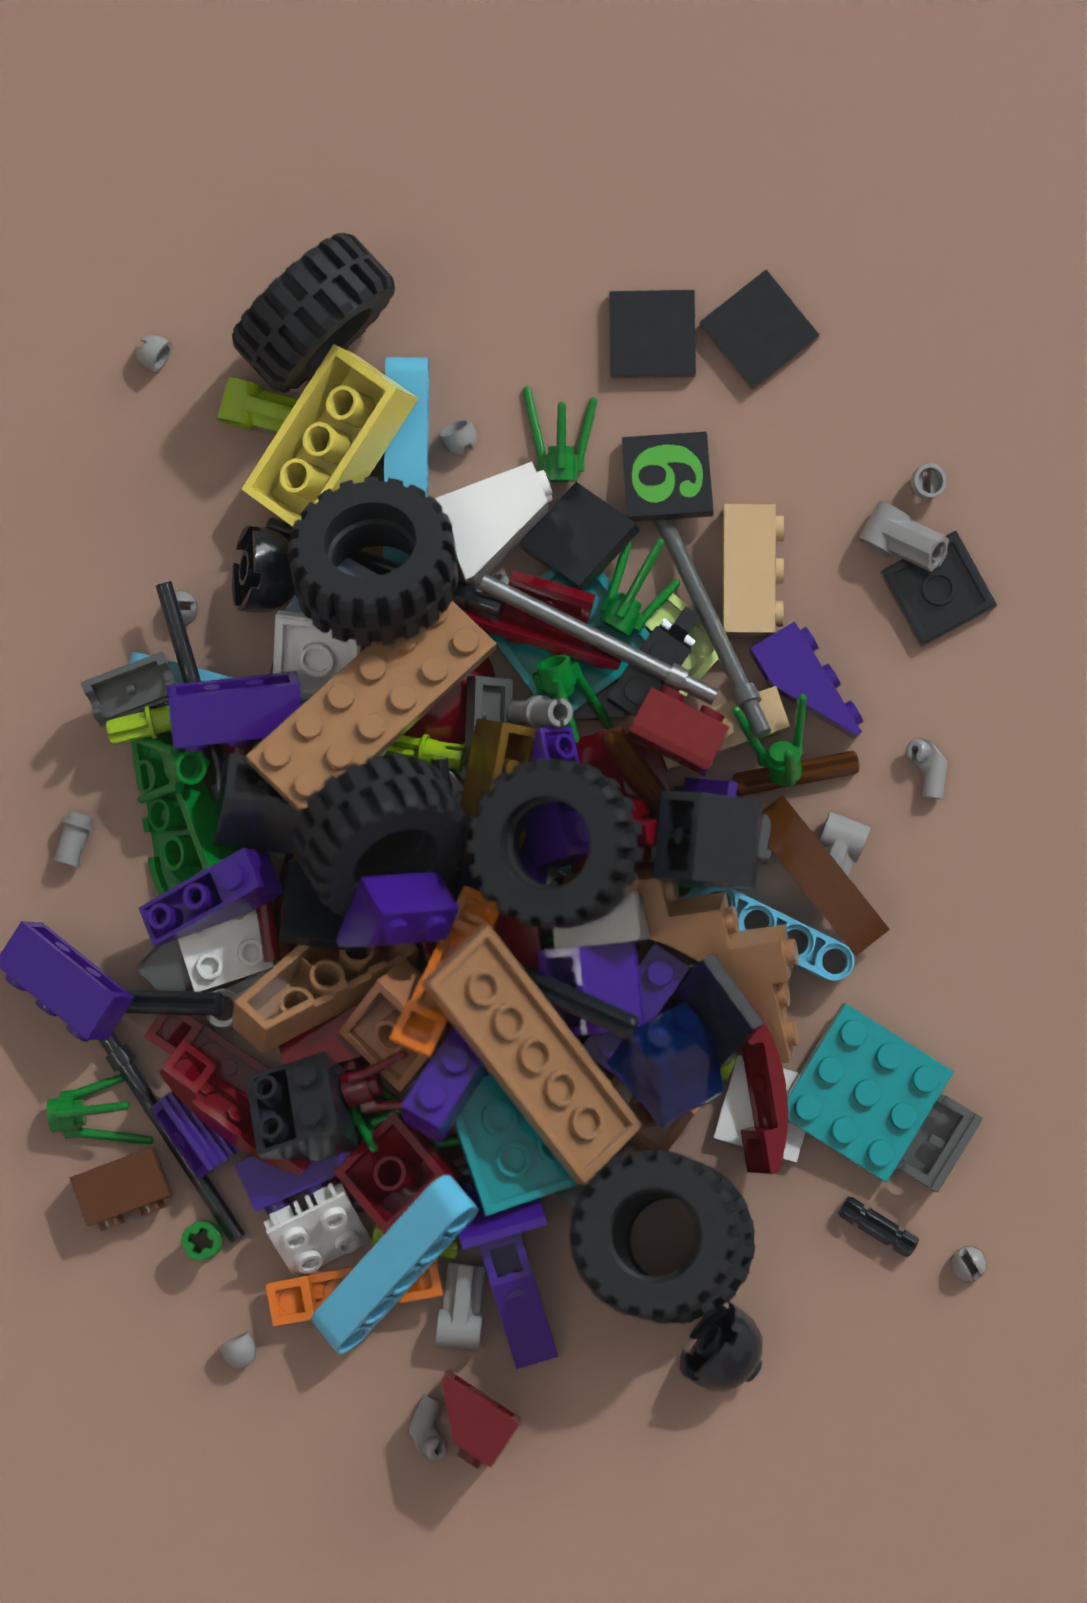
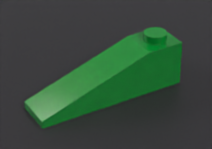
[131,732,243,896]

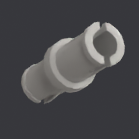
[507,695,573,729]

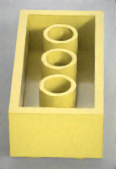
[241,344,419,527]

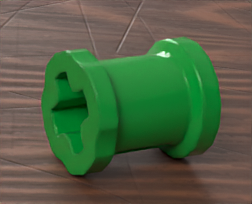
[181,1220,224,1261]

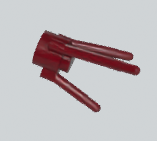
[340,1051,408,1115]

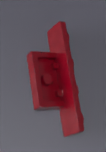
[461,570,625,670]

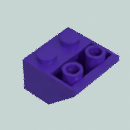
[537,941,644,1036]

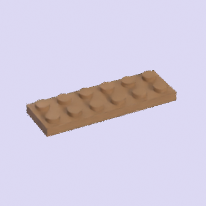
[246,601,497,813]
[421,924,643,1184]

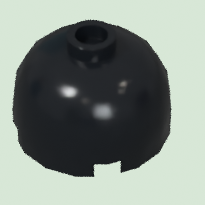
[232,525,295,613]
[679,1303,763,1392]

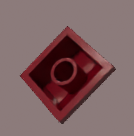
[627,685,730,776]
[333,1112,467,1234]
[442,1370,521,1469]

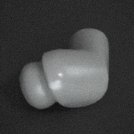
[906,738,948,800]
[409,1394,447,1461]

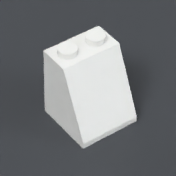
[435,462,553,587]

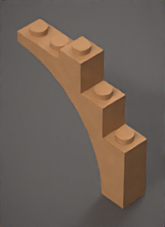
[561,862,799,1063]

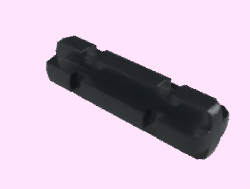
[838,1196,919,1257]

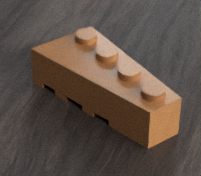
[232,943,419,1054]

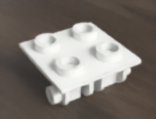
[177,909,274,992]
[264,1183,372,1278]

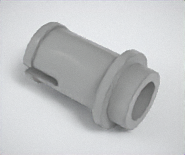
[53,810,95,867]

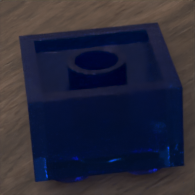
[607,1001,724,1128]

